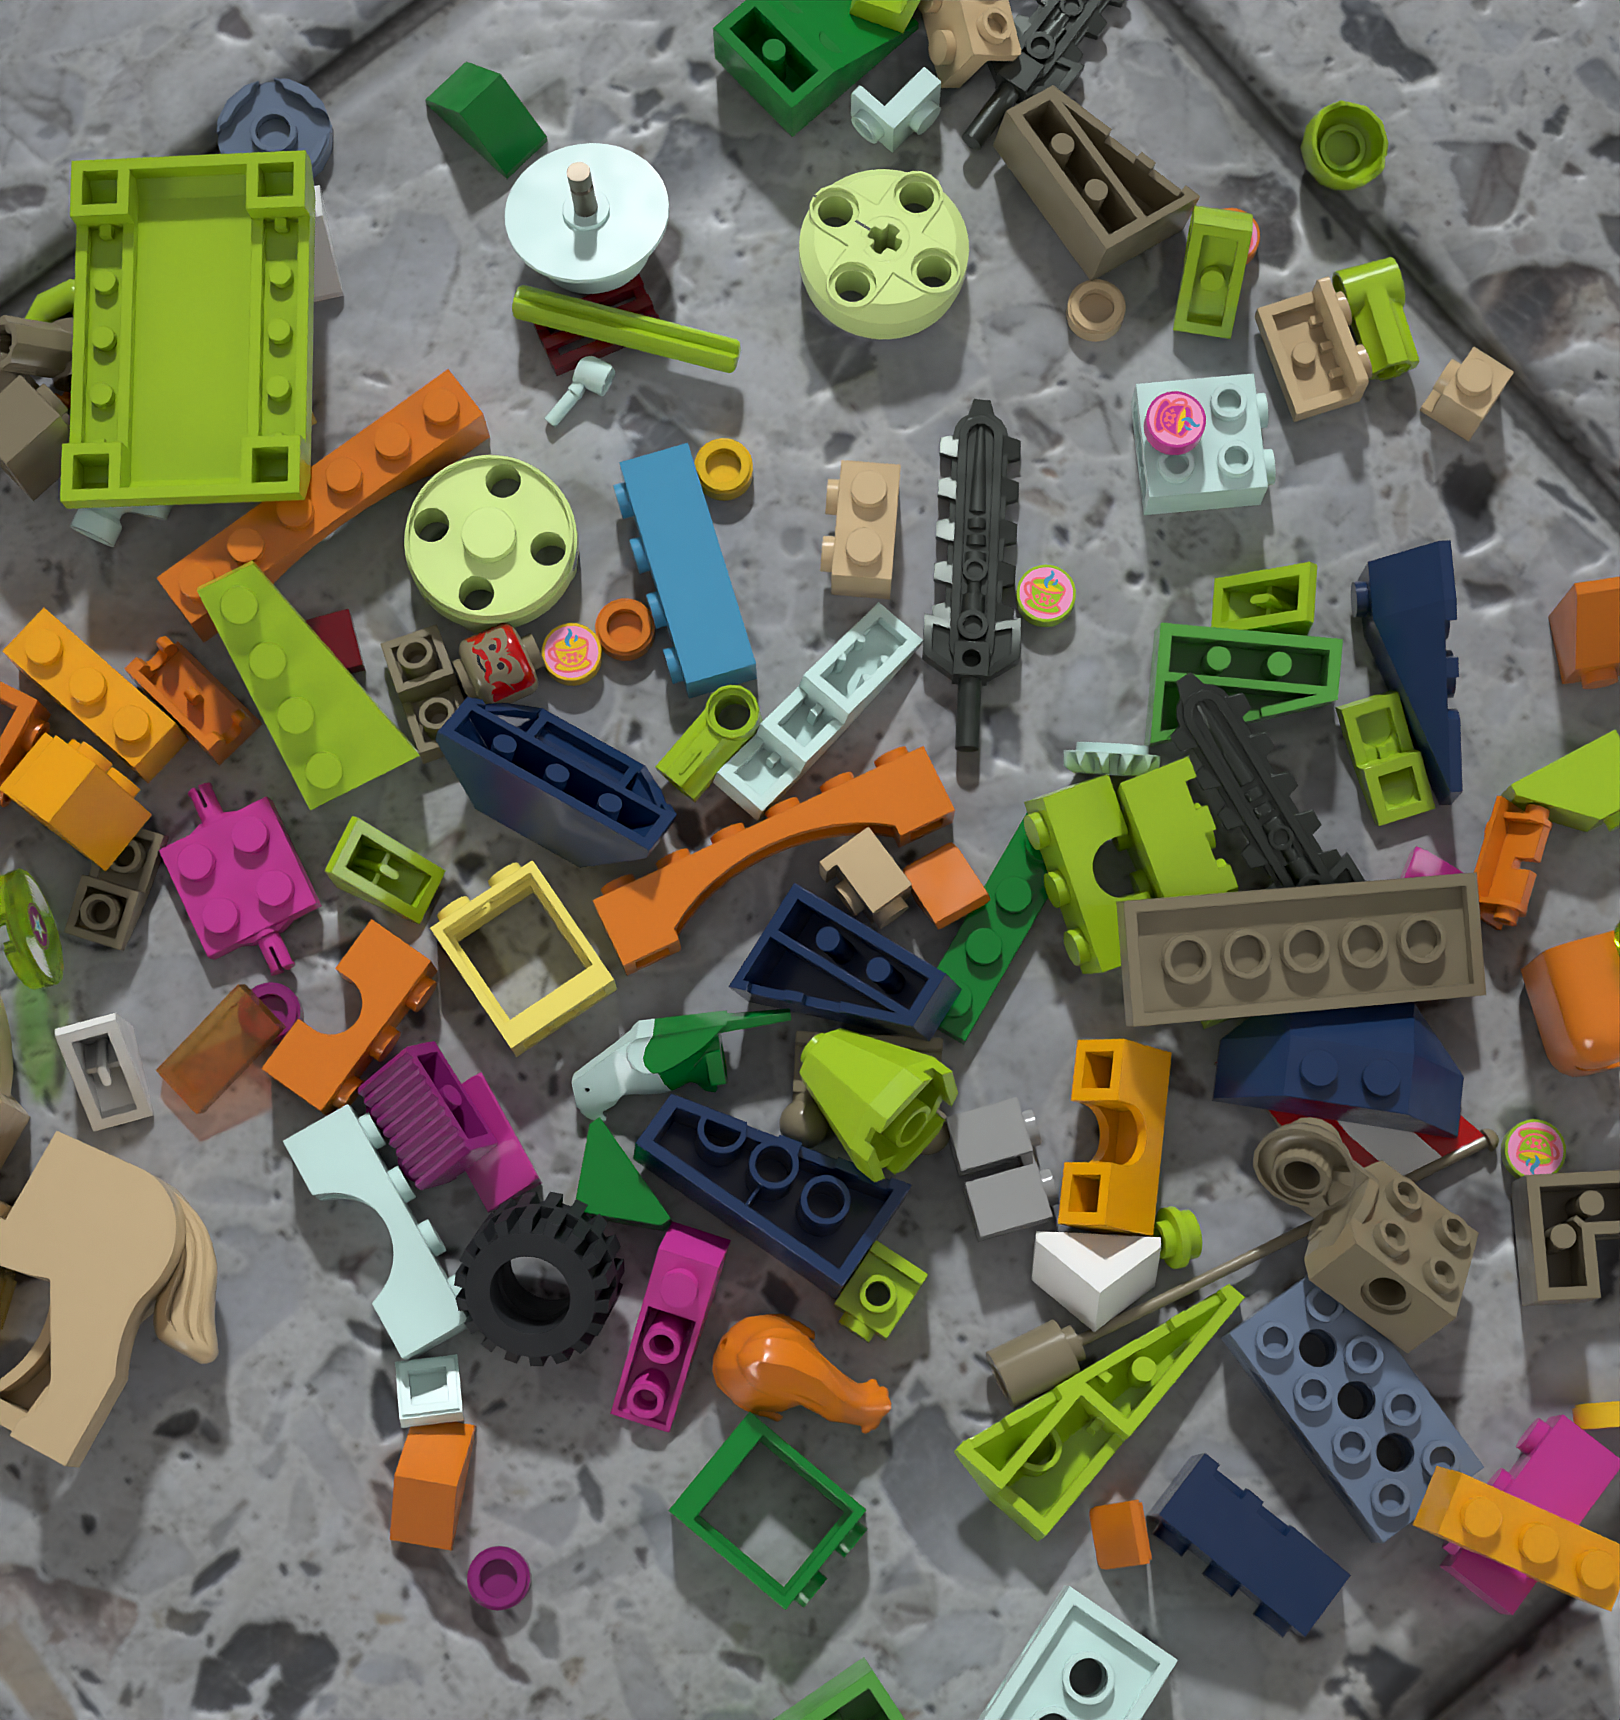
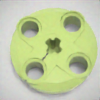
[799,169,969,339]
[404,455,579,633]

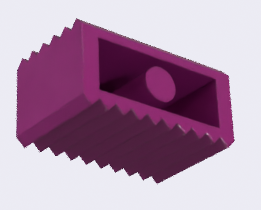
[358,1041,498,1191]

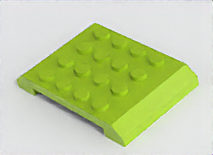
[60,150,316,509]

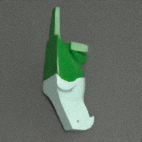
[572,1008,791,1121]

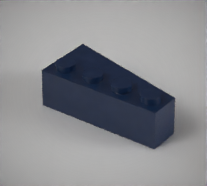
[633,1093,912,1300]

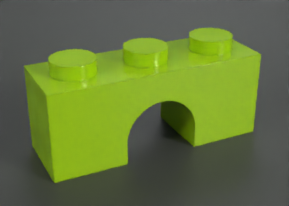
[1024,774,1151,974]

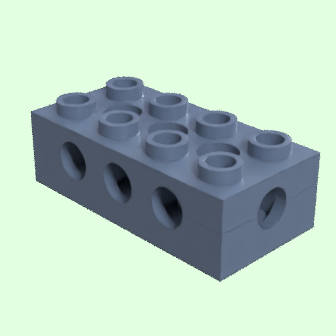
[1221,1274,1484,1543]

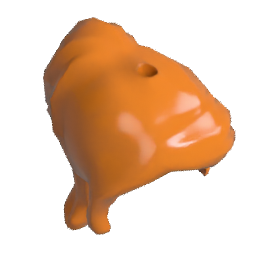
[712,1314,891,1434]

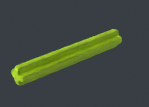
[512,285,741,373]

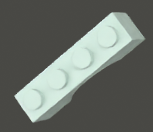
[283,1104,469,1360]

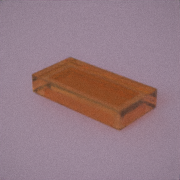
[156,984,286,1114]

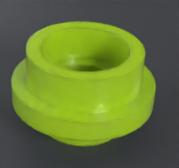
[1150,1206,1202,1269]

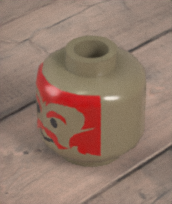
[452,623,546,704]

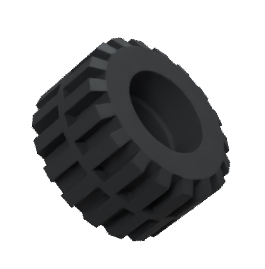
[454,1192,625,1366]

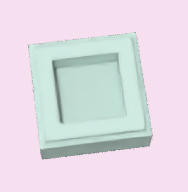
[395,1354,464,1428]

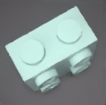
[1131,374,1276,515]

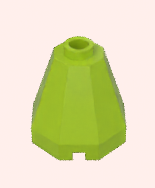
[799,1028,958,1182]

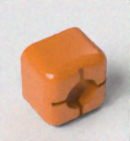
[1521,929,1620,1077]

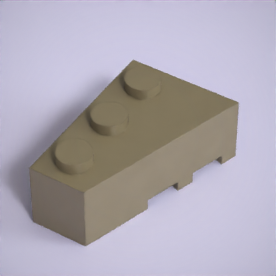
[993,85,1200,281]

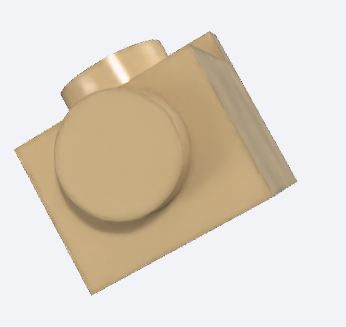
[1419,347,1514,442]
[819,827,912,929]

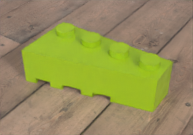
[197,560,420,810]

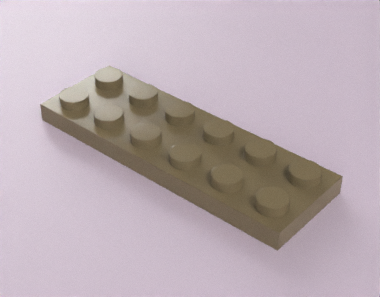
[1116,872,1486,1027]

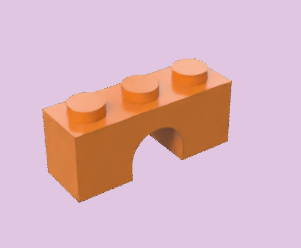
[261,919,437,1116]

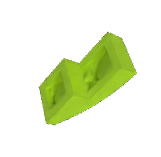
[1335,690,1435,826]

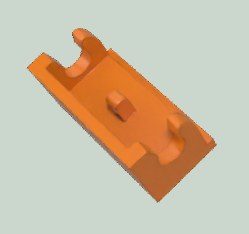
[124,636,262,766]

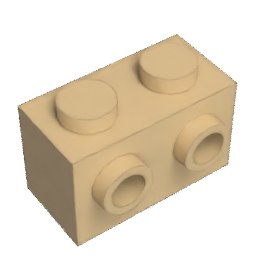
[820,460,901,600]

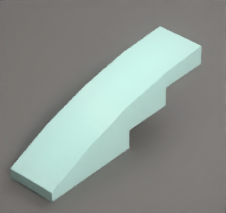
[713,602,923,821]

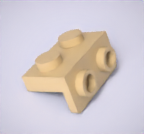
[918,0,1021,88]
[1254,276,1372,422]

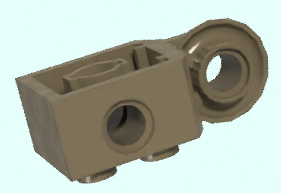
[1253,1117,1479,1354]

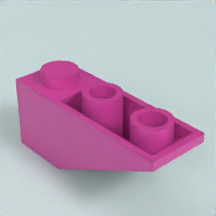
[610,1221,731,1433]

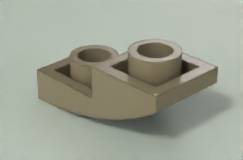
[380,624,464,764]
[64,828,169,951]

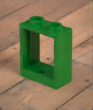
[668,1412,868,1610]

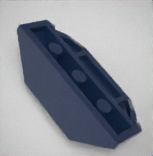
[435,697,677,868]
[1212,1002,1464,1139]

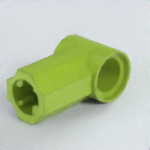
[1332,257,1420,381]
[655,685,763,803]

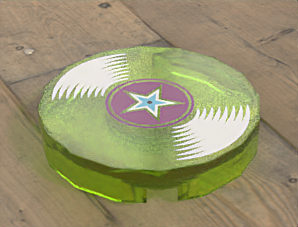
[0,868,64,990]

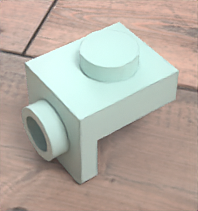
[851,67,941,153]

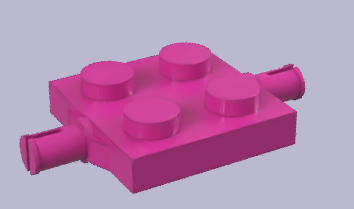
[159,782,322,976]

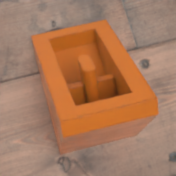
[390,1422,476,1551]

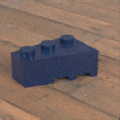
[728,883,962,1041]
[1146,1453,1351,1638]

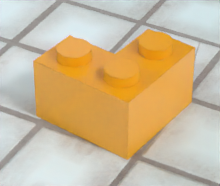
[0,732,152,871]

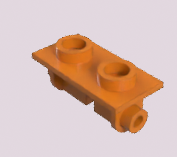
[1474,796,1553,930]

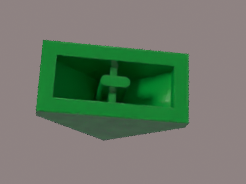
[425,61,548,179]
[576,1117,672,1231]

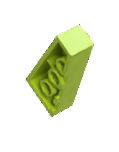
[1111,756,1238,1029]

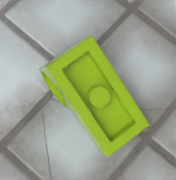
[1173,205,1253,339]

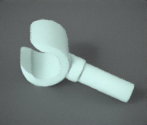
[544,356,615,428]

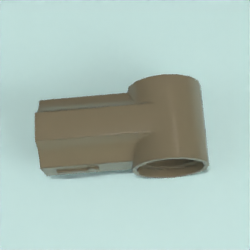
[0,315,73,392]

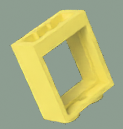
[430,860,618,1057]

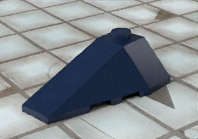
[1351,540,1463,806]

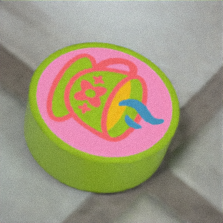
[1015,564,1076,627]
[1500,1119,1566,1179]

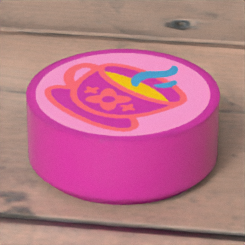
[1143,391,1206,455]

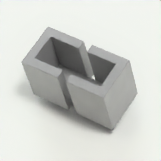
[945,1097,1059,1242]

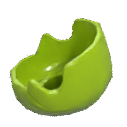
[1300,100,1389,190]

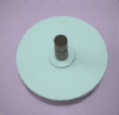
[505,143,669,294]

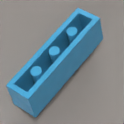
[613,443,757,699]

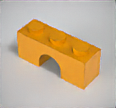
[2,607,189,784]
[1058,1039,1172,1236]
[1413,1466,1620,1612]

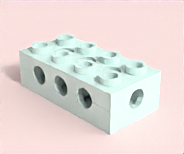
[978,1585,1178,1720]

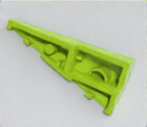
[954,1284,1245,1542]

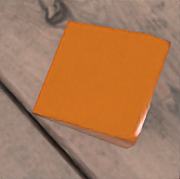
[903,842,991,930]
[1089,1499,1152,1570]

